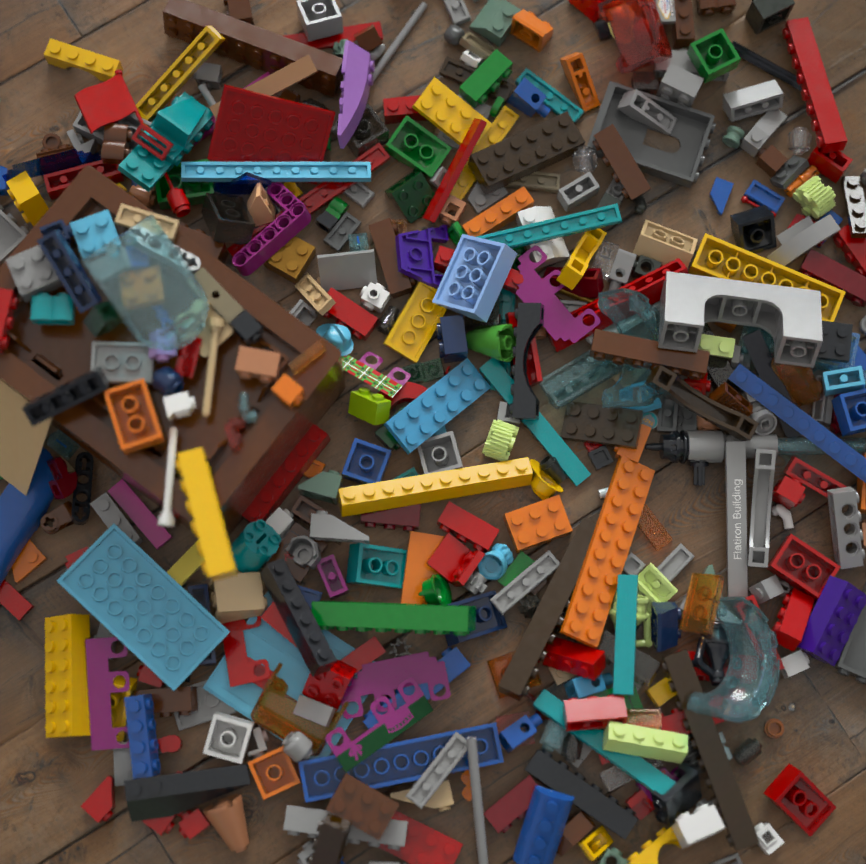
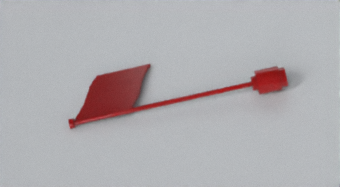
[74,69,191,217]

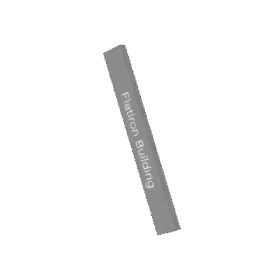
[725,441,748,597]

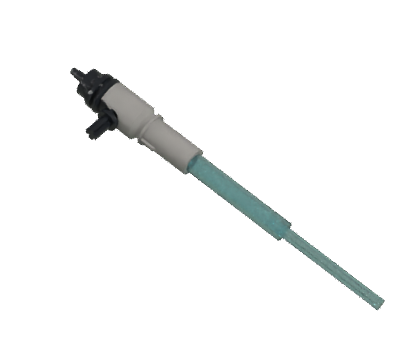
[645,430,866,486]

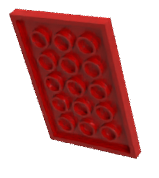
[207,84,335,185]

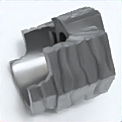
[286,535,321,570]

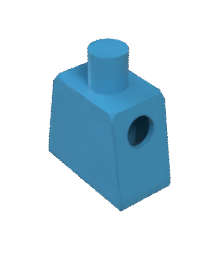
[564,672,613,699]

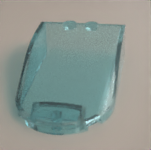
[82,215,209,350]

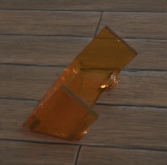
[251,663,349,756]

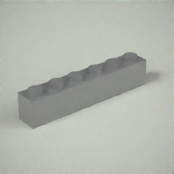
[283,805,408,850]

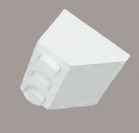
[516,206,570,270]

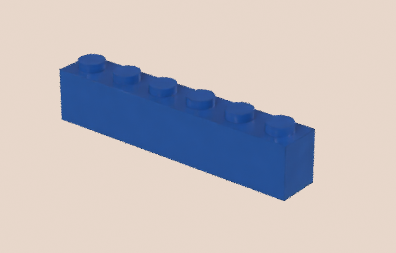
[363,647,471,729]

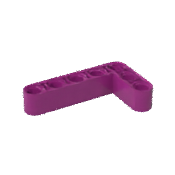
[232,182,311,276]

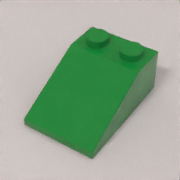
[384,115,452,178]

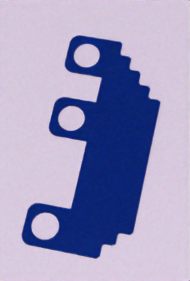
[2,149,102,189]

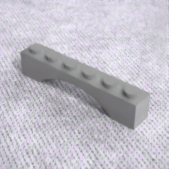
[747,449,776,568]

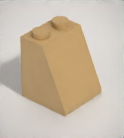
[208,572,267,624]

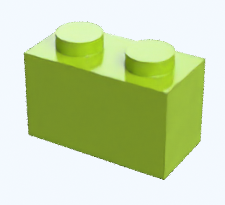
[348,387,391,426]

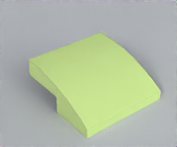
[638,563,678,617]

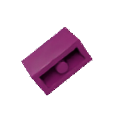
[317,554,349,600]

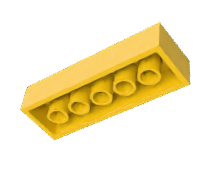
[175,447,238,582]
[44,614,91,738]

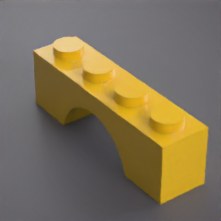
[44,38,123,82]
[556,228,607,290]
[627,826,681,864]

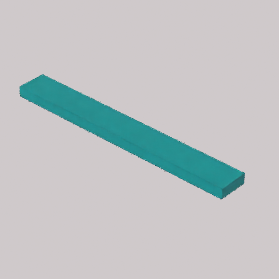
[477,203,622,249]
[479,358,591,487]
[532,689,676,795]

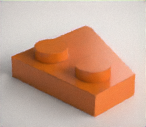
[12,539,47,584]

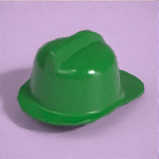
[418,575,452,605]

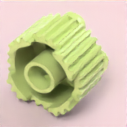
[793,175,836,219]
[482,420,519,461]

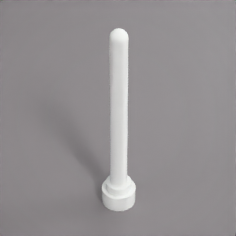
[158,427,178,527]

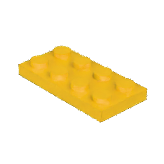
[412,77,492,152]
[383,281,447,364]

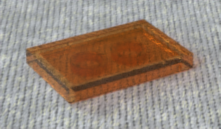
[679,573,725,635]

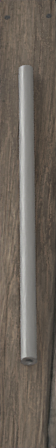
[331,2,428,134]

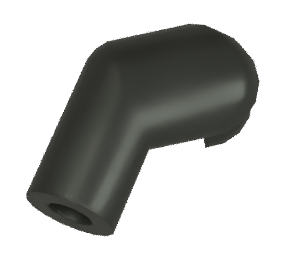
[633,195,647,215]

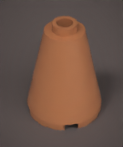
[203,793,250,853]

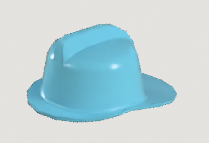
[316,323,354,356]

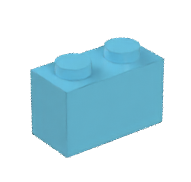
[821,366,865,396]

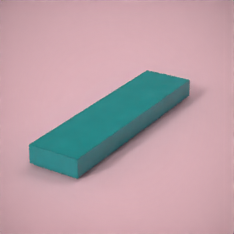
[515,68,584,123]

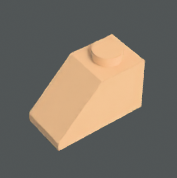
[245,183,276,227]

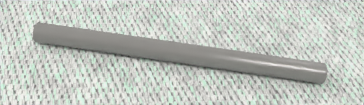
[466,736,489,864]

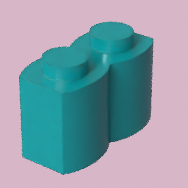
[30,292,76,325]

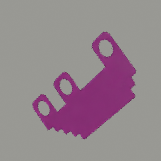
[516,246,600,343]
[341,651,451,719]

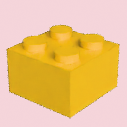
[6,171,49,227]

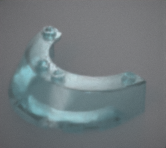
[598,288,662,408]
[687,596,780,722]

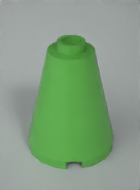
[466,324,516,362]

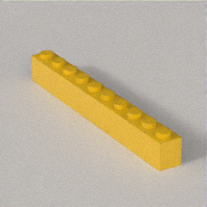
[338,457,533,517]

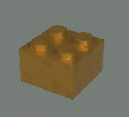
[264,236,316,284]

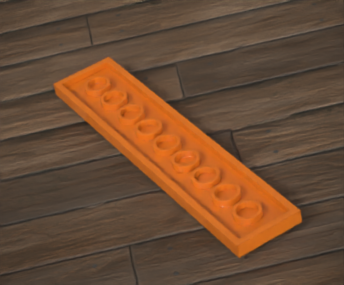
[560,455,655,648]

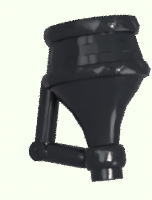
[691,622,737,686]

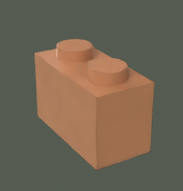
[235,346,282,383]

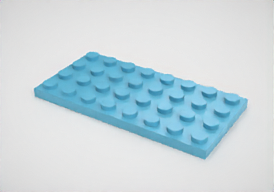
[57,524,230,691]

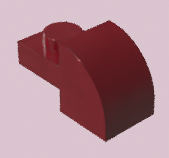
[46,456,77,500]

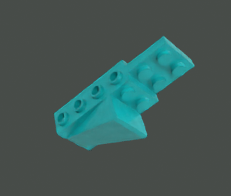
[117,92,214,192]

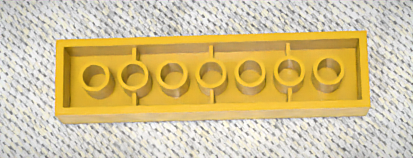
[688,233,846,322]

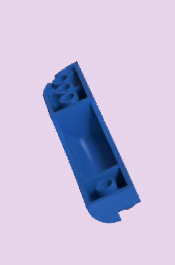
[0,447,54,585]

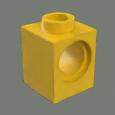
[645,677,676,708]

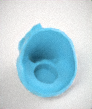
[478,543,514,580]

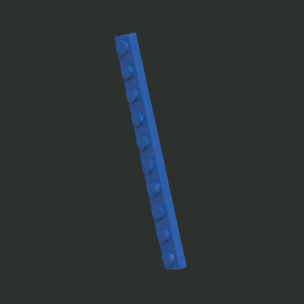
[728,363,866,483]

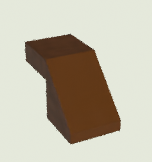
[557,810,595,857]

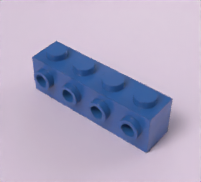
[124,694,161,779]

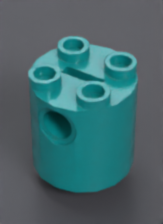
[231,519,281,573]

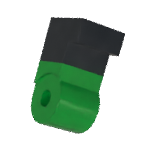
[316,197,350,234]

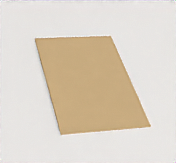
[0,379,52,495]

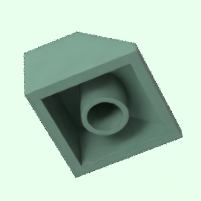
[469,0,521,47]
[298,470,343,505]

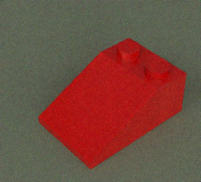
[763,763,836,837]

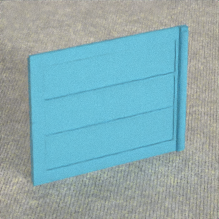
[203,591,375,759]

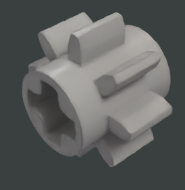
[464,571,488,596]

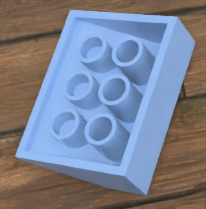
[432,234,517,323]

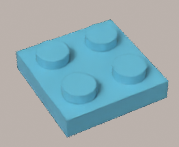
[70,209,123,262]

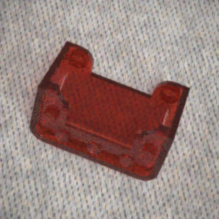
[598,0,672,74]

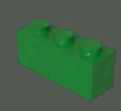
[459,49,513,108]

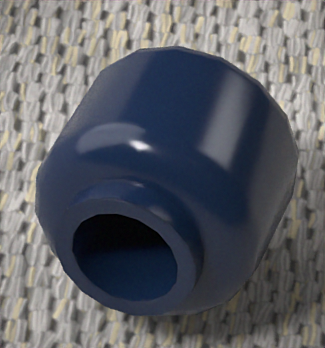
[152,366,184,396]

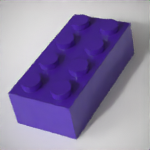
[797,575,866,666]

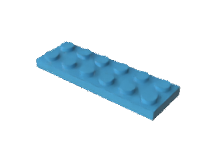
[383,358,491,454]

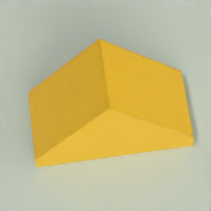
[577,825,614,861]

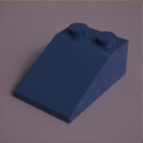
[445,590,508,647]

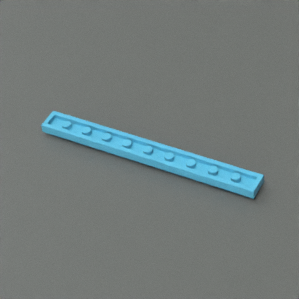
[181,162,371,182]

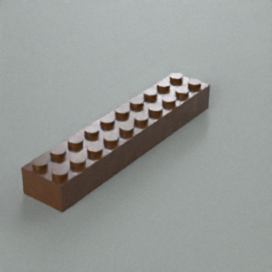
[163,0,343,97]

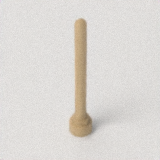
[202,317,225,417]

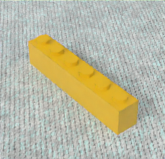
[136,26,225,121]

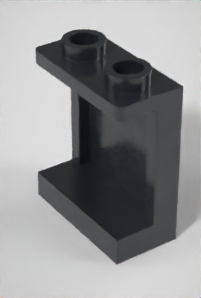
[651,762,702,827]

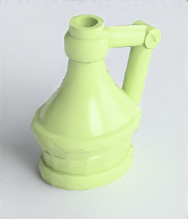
[608,590,653,651]

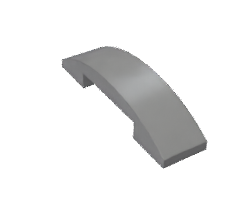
[767,214,841,266]

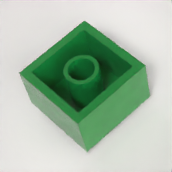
[687,28,741,83]

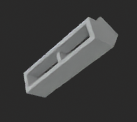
[812,375,834,426]

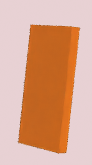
[400,531,444,604]

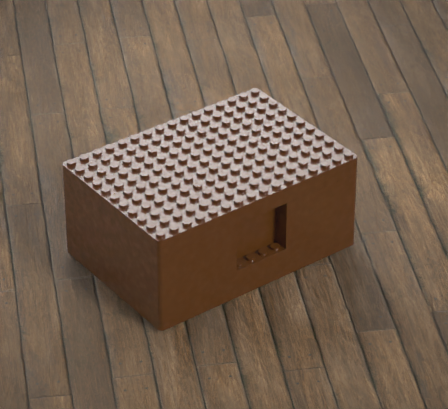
[0,166,345,537]

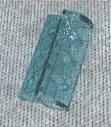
[539,350,623,410]

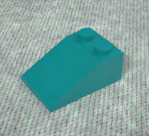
[346,543,407,589]

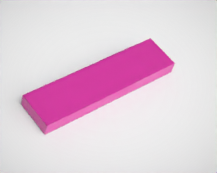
[108,479,172,550]

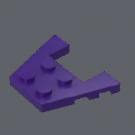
[395,225,449,289]

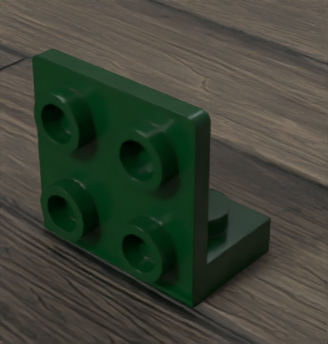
[385,170,435,223]

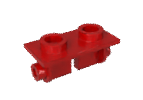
[174,333,203,379]

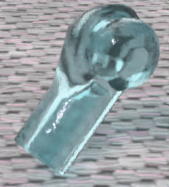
[238,392,257,423]

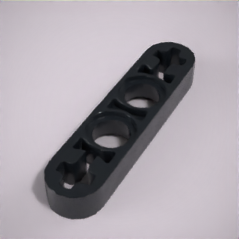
[71,452,94,526]

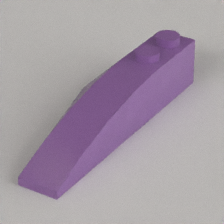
[337,40,375,149]

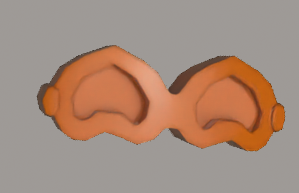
[460,770,472,801]

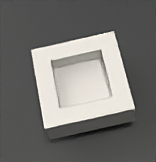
[460,49,483,68]

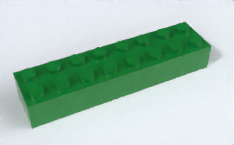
[311,600,476,635]

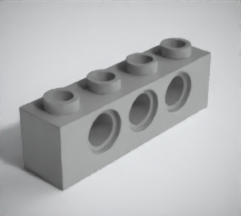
[827,486,865,569]

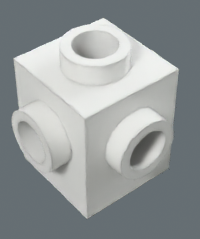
[360,282,390,314]

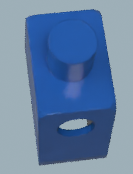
[507,77,551,119]
[499,713,543,754]

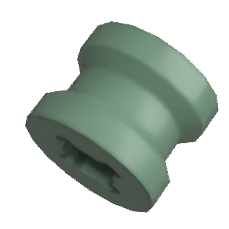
[722,126,745,148]

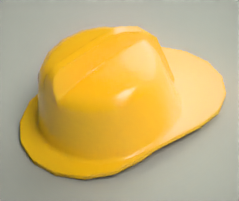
[530,459,564,500]

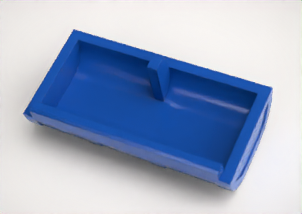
[513,785,574,864]

